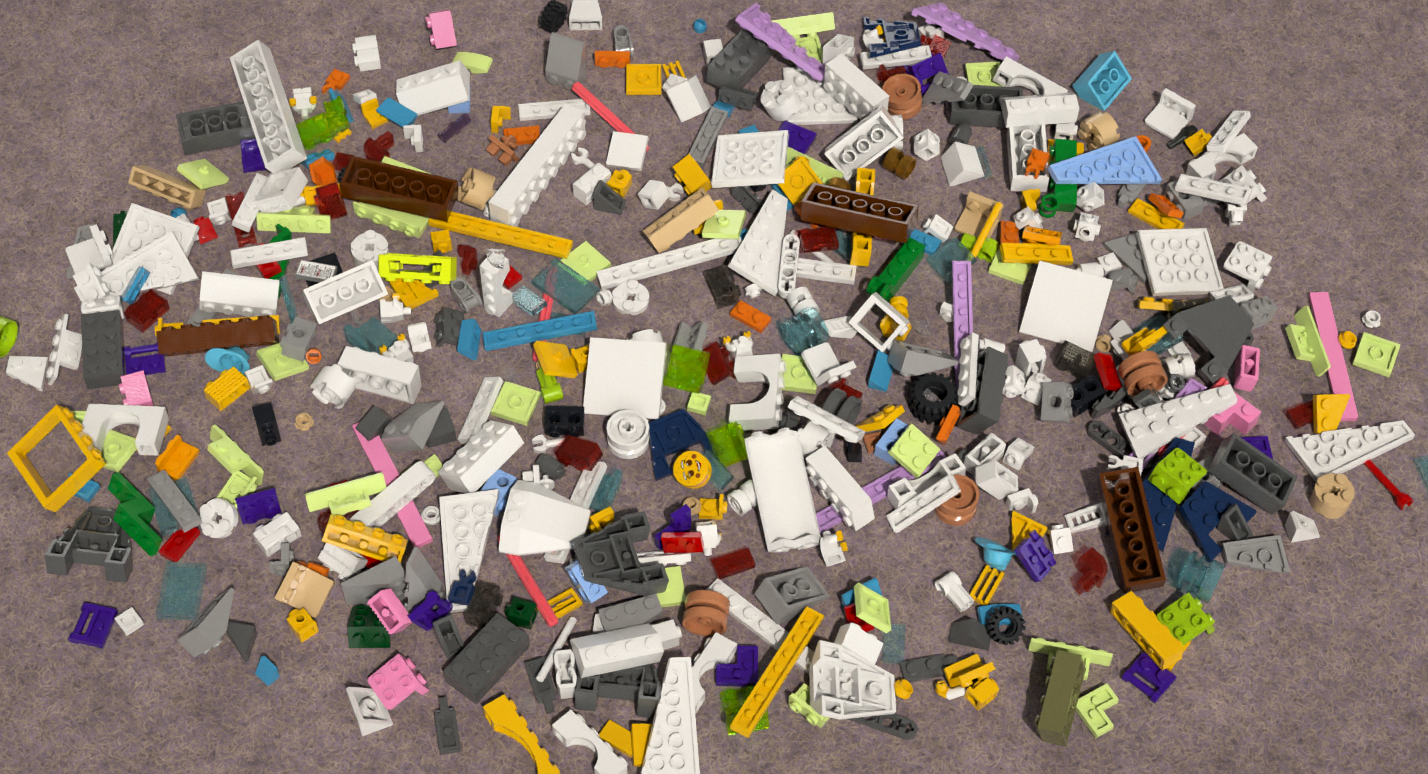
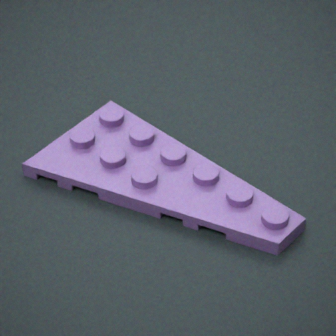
[735,2,825,81]
[911,2,1020,62]

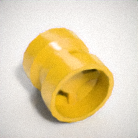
[889,296,909,319]

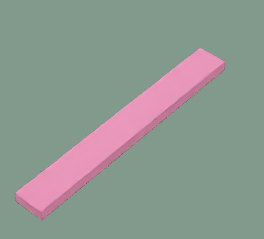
[1308,292,1359,421]
[352,422,433,548]

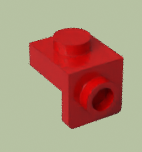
[193,216,218,245]
[844,603,874,632]

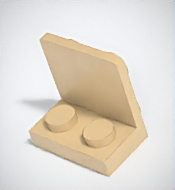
[954,191,1004,238]
[274,562,335,618]

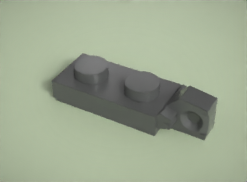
[899,655,958,682]
[524,657,556,714]
[434,697,461,755]

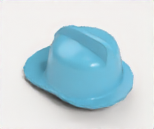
[205,347,250,376]
[974,537,1016,571]

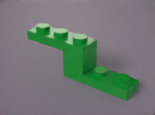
[107,472,162,557]

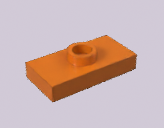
[1148,193,1184,218]
[936,405,961,445]

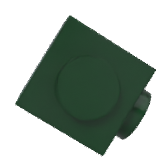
[505,597,538,630]

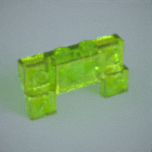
[296,95,350,150]

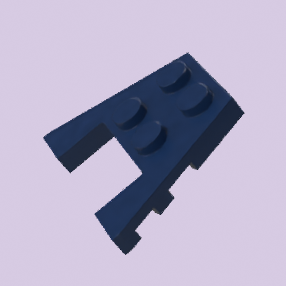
[863,17,921,58]
[649,409,725,481]
[1178,481,1257,563]

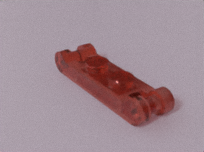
[225,191,257,248]

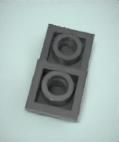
[1090,387,1127,419]

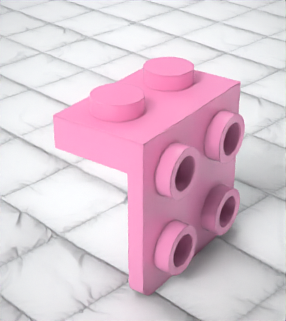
[368,653,429,710]

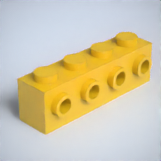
[322,515,407,563]
[1111,591,1184,671]

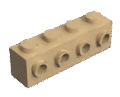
[128,165,206,210]
[643,188,719,254]

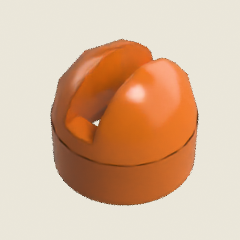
[306,348,322,364]

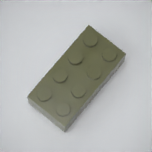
[1035,650,1086,747]

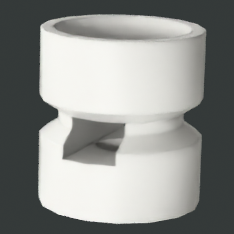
[787,287,820,322]
[1161,353,1196,379]
[727,479,758,516]

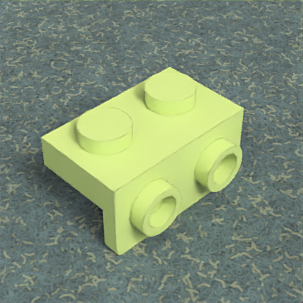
[217,471,258,511]
[788,683,830,728]

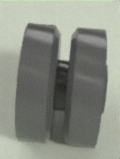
[822,388,862,438]

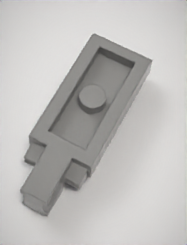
[1117,184,1147,209]

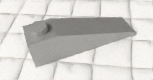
[404,547,445,614]

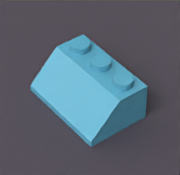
[1073,51,1132,111]

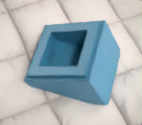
[713,100,735,118]
[255,656,280,686]

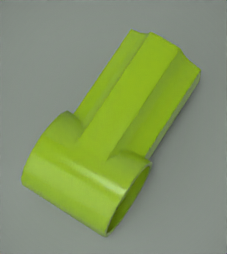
[959,233,999,262]
[536,367,564,404]

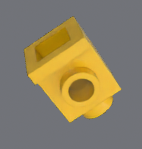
[607,169,632,198]
[571,344,590,373]
[287,608,319,643]
[964,677,999,711]

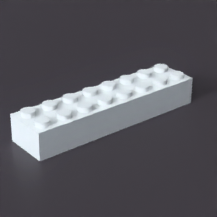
[230,40,307,173]
[489,103,586,227]

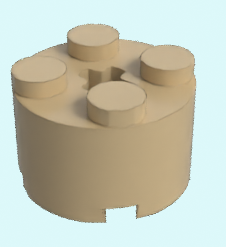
[1077,111,1120,151]
[457,168,495,210]
[1310,474,1355,519]

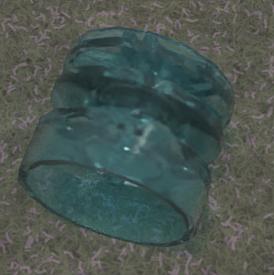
[780,307,829,356]
[1176,551,1226,603]

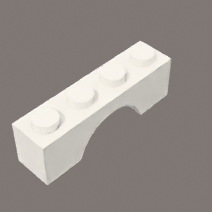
[993,56,1068,95]
[1186,133,1258,180]
[479,250,513,317]
[887,453,966,509]
[692,632,737,714]
[552,710,628,774]

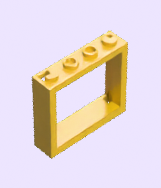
[7,404,106,512]

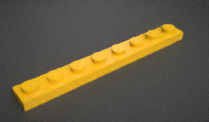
[428,211,573,259]
[730,606,824,738]

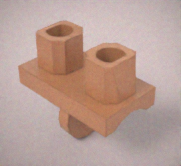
[486,135,520,167]

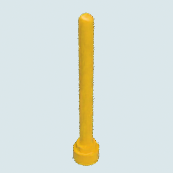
[966,202,1002,267]

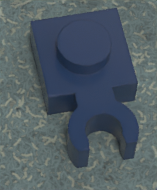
[448,570,477,606]

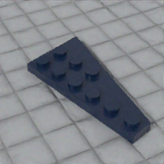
[1105,437,1195,552]

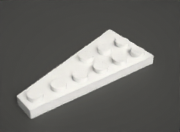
[728,189,788,296]
[74,231,200,302]
[1119,384,1237,460]
[1284,420,1415,482]
[439,489,500,613]
[640,657,700,774]

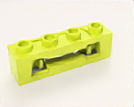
[379,253,457,284]

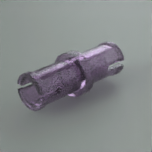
[438,113,472,144]

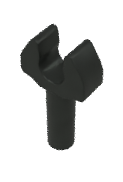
[1167,125,1198,150]

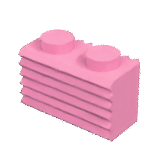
[1233,345,1260,392]
[119,370,154,406]
[367,588,413,634]

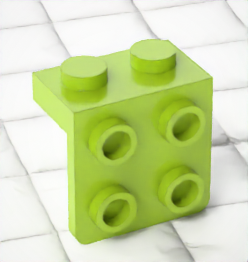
[1148,448,1207,504]
[1157,592,1215,646]

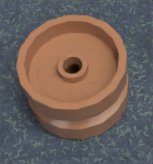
[882,74,922,119]
[1118,351,1168,397]
[934,474,980,526]
[682,590,730,636]

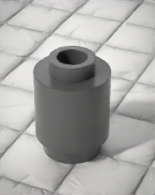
[949,123,972,145]
[535,454,566,481]

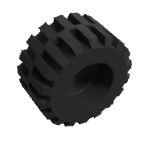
[909,372,958,425]

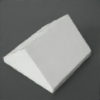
[665,75,711,122]
[941,142,984,186]
[346,687,393,736]

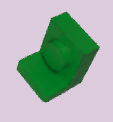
[269,224,292,243]

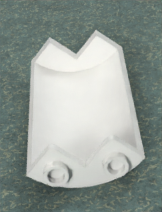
[744,428,821,553]

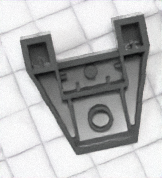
[1159,295,1254,386]
[45,506,133,583]
[573,511,669,596]
[575,663,661,718]

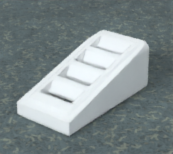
[820,316,858,339]
[1064,502,1107,533]

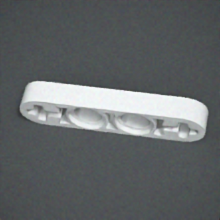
[778,234,800,299]

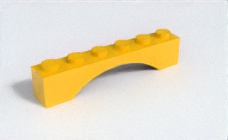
[850,167,875,267]
[483,694,560,774]

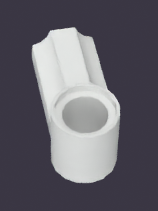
[935,571,974,612]

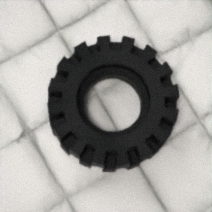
[539,0,568,33]
[985,606,1026,645]

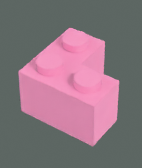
[425,9,457,49]
[1204,392,1261,435]

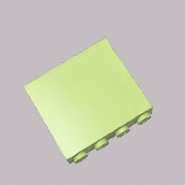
[353,156,430,238]

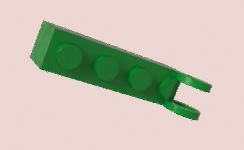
[1038,139,1077,218]
[866,237,926,303]

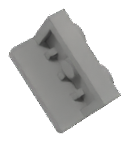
[672,321,708,362]

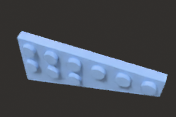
[1047,136,1163,184]

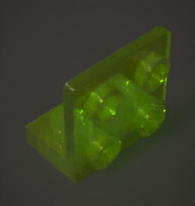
[663,344,710,394]
[706,421,748,469]

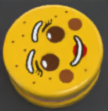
[673,451,712,489]

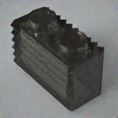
[1053,340,1096,379]

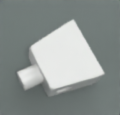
[569,0,602,30]

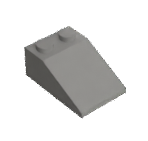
[545,32,586,90]
[887,340,958,377]
[381,401,444,452]
[340,556,408,605]
[755,566,830,625]
[177,587,234,658]

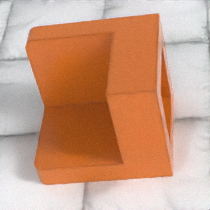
[308,157,337,186]

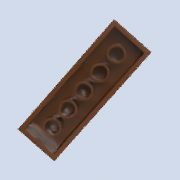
[340,156,459,222]
[801,182,919,243]
[156,315,280,357]
[1097,467,1166,594]

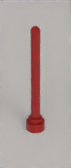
[1363,459,1414,510]

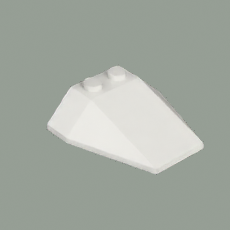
[499,480,591,556]
[809,640,896,720]

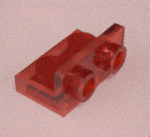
[797,227,839,253]
[699,341,736,385]

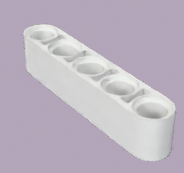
[349,461,436,528]

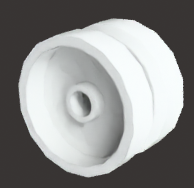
[606,409,650,459]

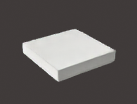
[606,131,649,171]

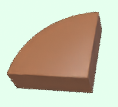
[862,431,882,454]

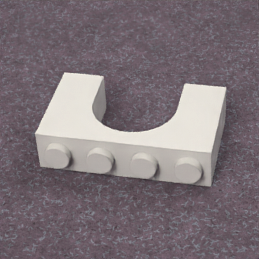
[729,354,787,431]
[81,404,169,456]

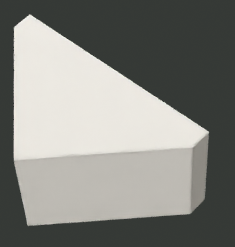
[1284,511,1320,543]

